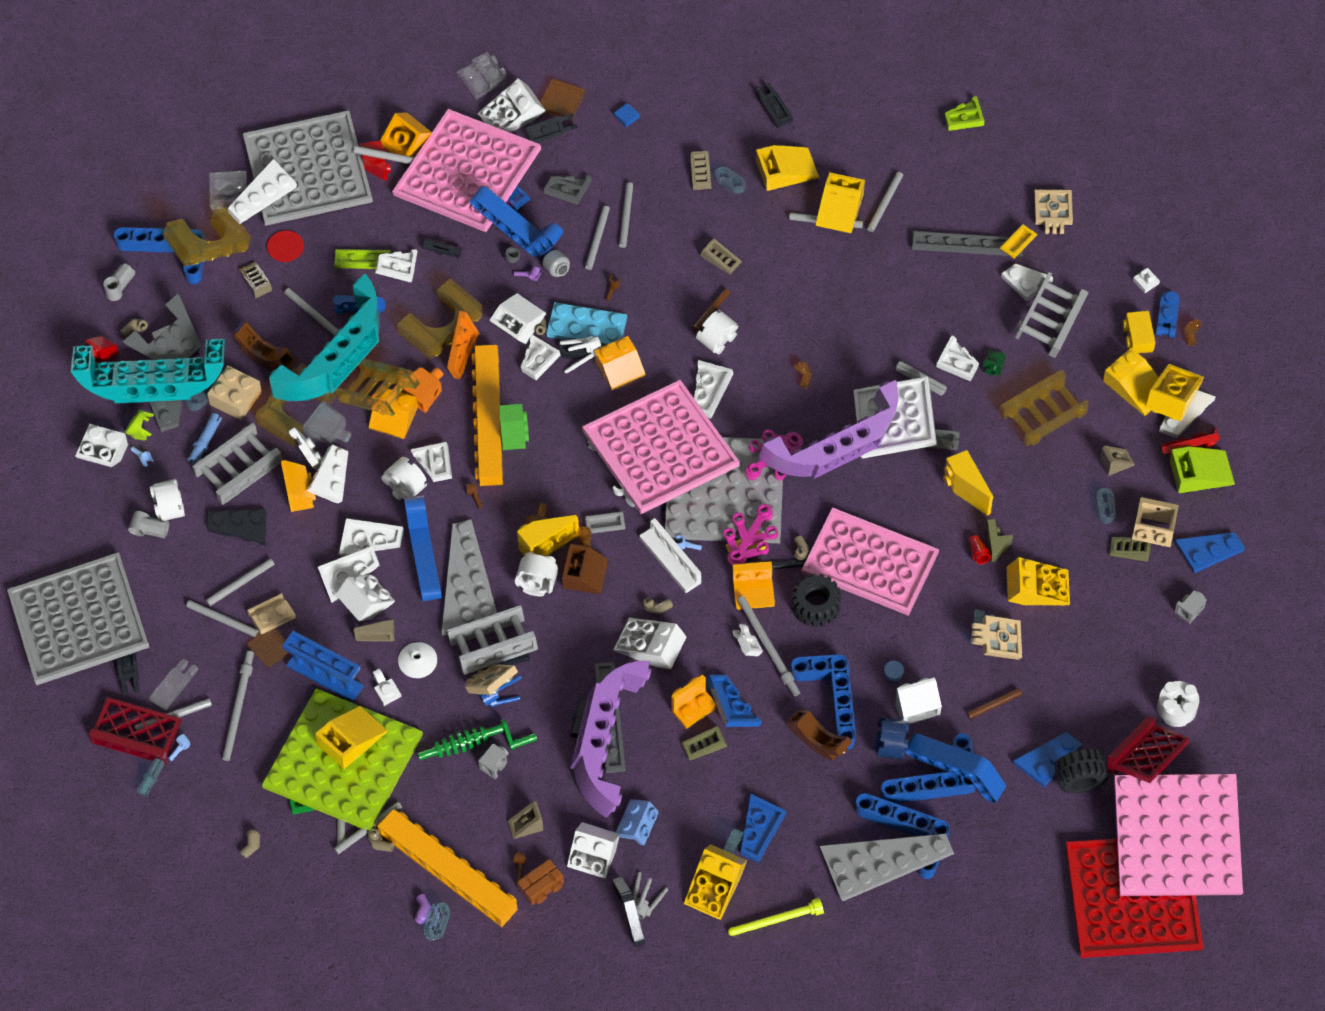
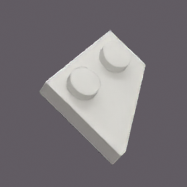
[1001,264,1053,301]
[936,336,979,381]
[289,427,323,471]

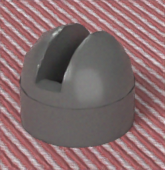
[505,247,520,264]

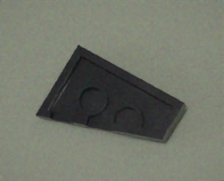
[208,509,267,546]

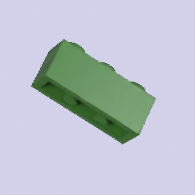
[499,404,529,450]

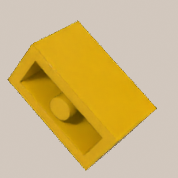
[1123,311,1155,353]

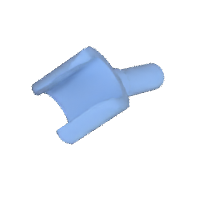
[131,447,153,467]
[676,535,702,550]
[168,734,190,761]

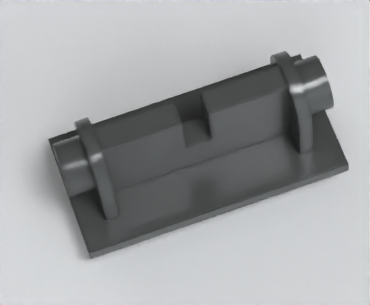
[929,429,959,450]

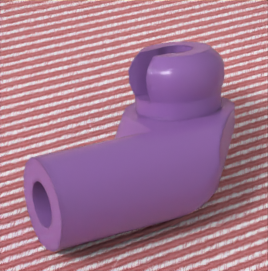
[415,894,433,924]

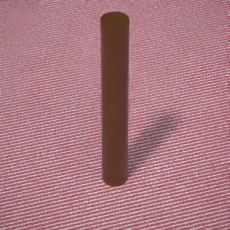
[692,288,730,332]
[967,688,1022,719]

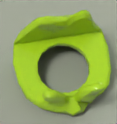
[124,410,154,440]

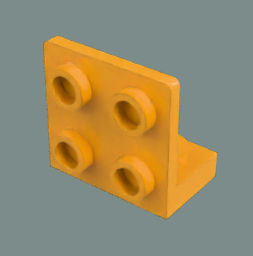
[733,562,775,610]
[671,675,717,729]

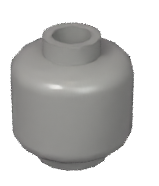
[543,250,570,277]

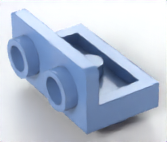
[616,799,659,845]

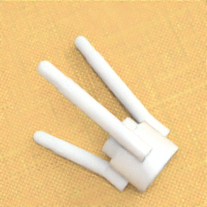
[560,336,602,373]

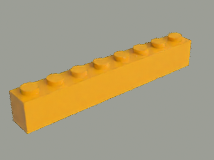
[472,345,503,486]
[378,809,517,927]

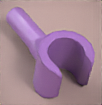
[514,266,541,281]

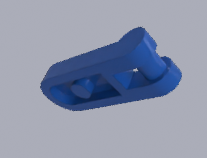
[1156,291,1180,338]
[333,295,386,314]

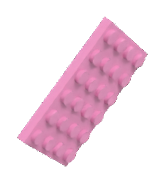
[802,507,939,616]

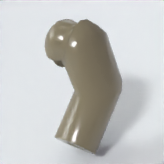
[536,318,547,335]
[120,319,148,338]
[794,536,810,560]
[643,598,673,615]
[239,829,260,859]
[368,829,394,852]

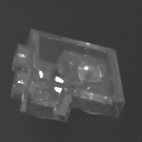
[457,52,507,100]
[210,171,247,214]

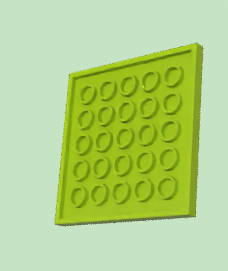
[262,689,423,831]

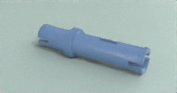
[187,413,222,465]

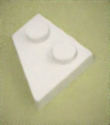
[375,250,417,282]
[521,335,560,380]
[411,442,452,482]

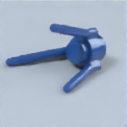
[480,675,522,707]

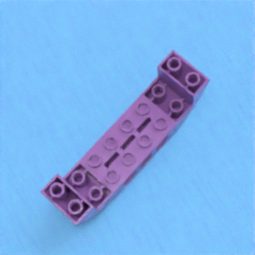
[758,380,898,479]
[570,661,651,817]

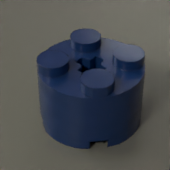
[875,717,909,759]

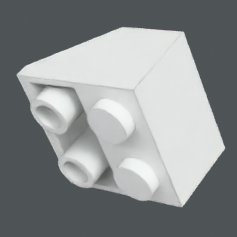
[490,294,546,344]
[75,424,128,467]
[336,575,395,621]
[895,677,941,724]
[567,822,620,878]

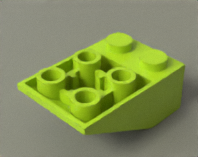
[1169,447,1235,494]

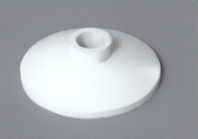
[398,642,437,678]

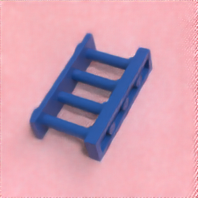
[282,631,364,702]

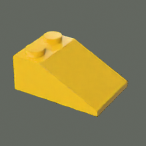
[1103,348,1159,416]
[1146,364,1204,421]
[943,450,993,515]
[517,515,579,557]

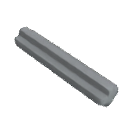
[896,361,947,396]

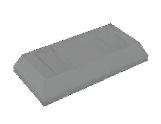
[585,511,625,534]

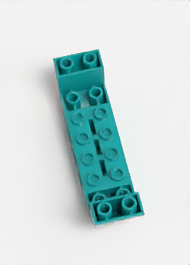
[269,274,380,401]
[71,339,225,403]

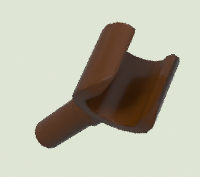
[605,275,620,301]
[466,483,483,509]
[513,852,526,881]

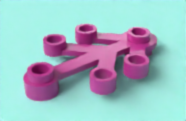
[744,430,803,481]
[723,504,778,566]

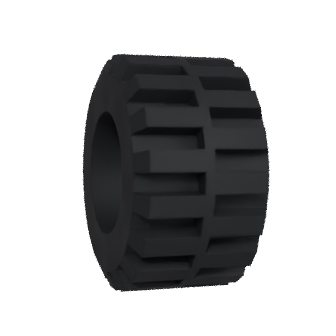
[792,574,841,627]
[1054,749,1109,793]

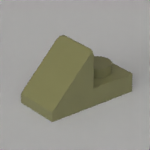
[986,519,1013,562]

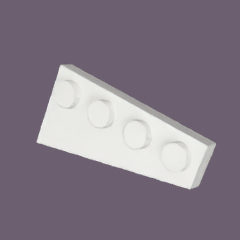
[228,159,297,224]

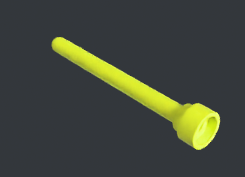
[728,898,824,936]

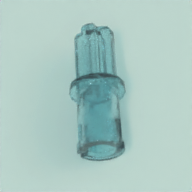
[136,758,164,797]

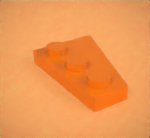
[447,311,479,379]

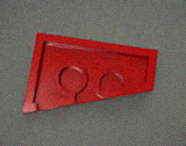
[1162,428,1220,456]

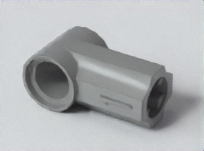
[104,263,135,301]
[128,511,170,538]

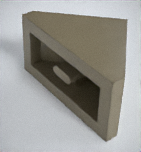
[1100,446,1135,476]
[508,801,543,839]

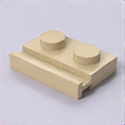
[247,594,296,634]

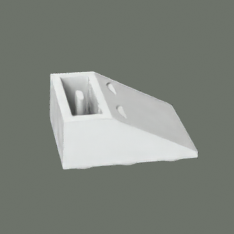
[478,78,546,133]
[614,618,686,669]

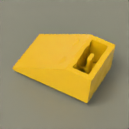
[756,145,819,191]
[816,173,865,233]
[1007,557,1070,605]
[315,706,388,769]
[684,845,747,920]

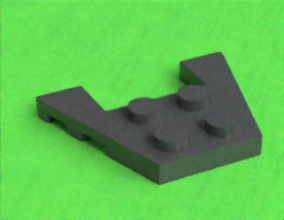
[123,294,202,360]

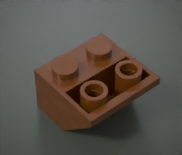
[562,544,609,595]

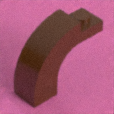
[232,321,297,371]
[786,709,852,760]

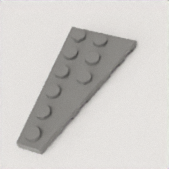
[442,520,497,636]
[820,834,954,901]

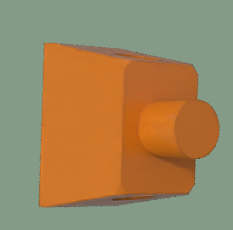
[397,367,443,413]

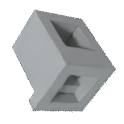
[1175,590,1207,623]
[479,744,509,779]

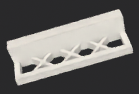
[640,518,701,593]

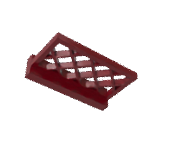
[89,697,182,765]
[1107,716,1190,783]

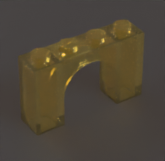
[163,207,252,266]
[397,279,483,360]
[255,362,339,447]

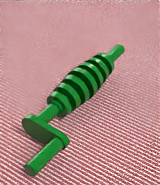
[418,719,537,760]

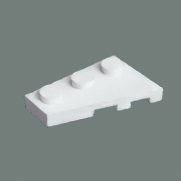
[694,360,733,418]
[1159,390,1215,438]
[306,445,348,504]
[339,519,404,557]
[318,546,380,603]

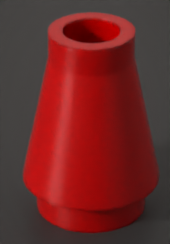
[968,535,991,564]

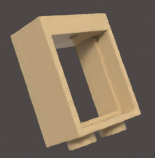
[1132,497,1179,547]

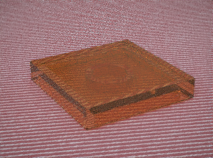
[540,79,586,121]

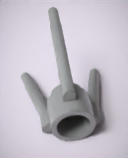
[633,872,668,919]

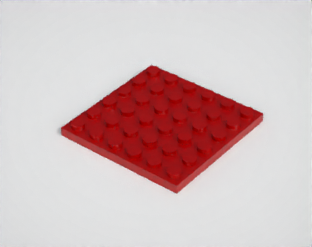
[1066,839,1203,958]

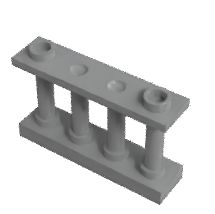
[1015,272,1089,358]
[193,423,283,505]
[447,605,538,675]

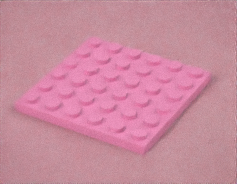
[392,109,541,232]
[582,380,740,514]
[1114,774,1243,896]

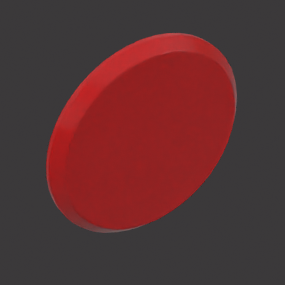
[267,231,304,262]

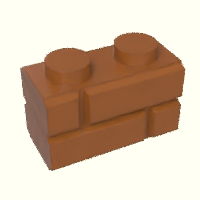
[517,859,564,906]

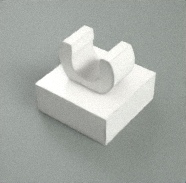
[1133,268,1160,293]

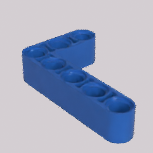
[470,186,564,258]
[114,227,206,284]
[404,496,442,602]
[791,655,856,750]
[881,733,976,803]
[905,733,1006,803]
[855,793,950,879]

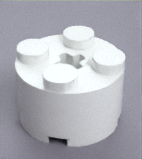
[696,310,738,355]
[381,457,427,500]
[150,479,185,521]
[515,552,558,596]
[1157,681,1199,727]

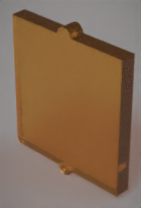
[247,628,289,668]

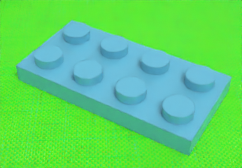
[547,302,627,347]

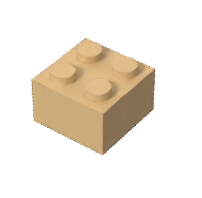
[207,365,262,420]

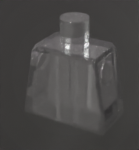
[303,401,351,446]

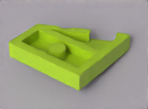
[945,96,984,131]

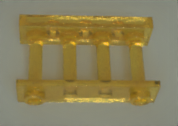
[335,359,420,416]
[999,370,1089,447]

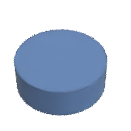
[884,661,904,682]

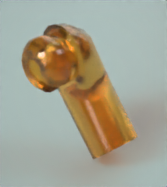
[1184,319,1201,346]
[795,361,812,389]
[526,503,548,524]
[578,526,593,549]

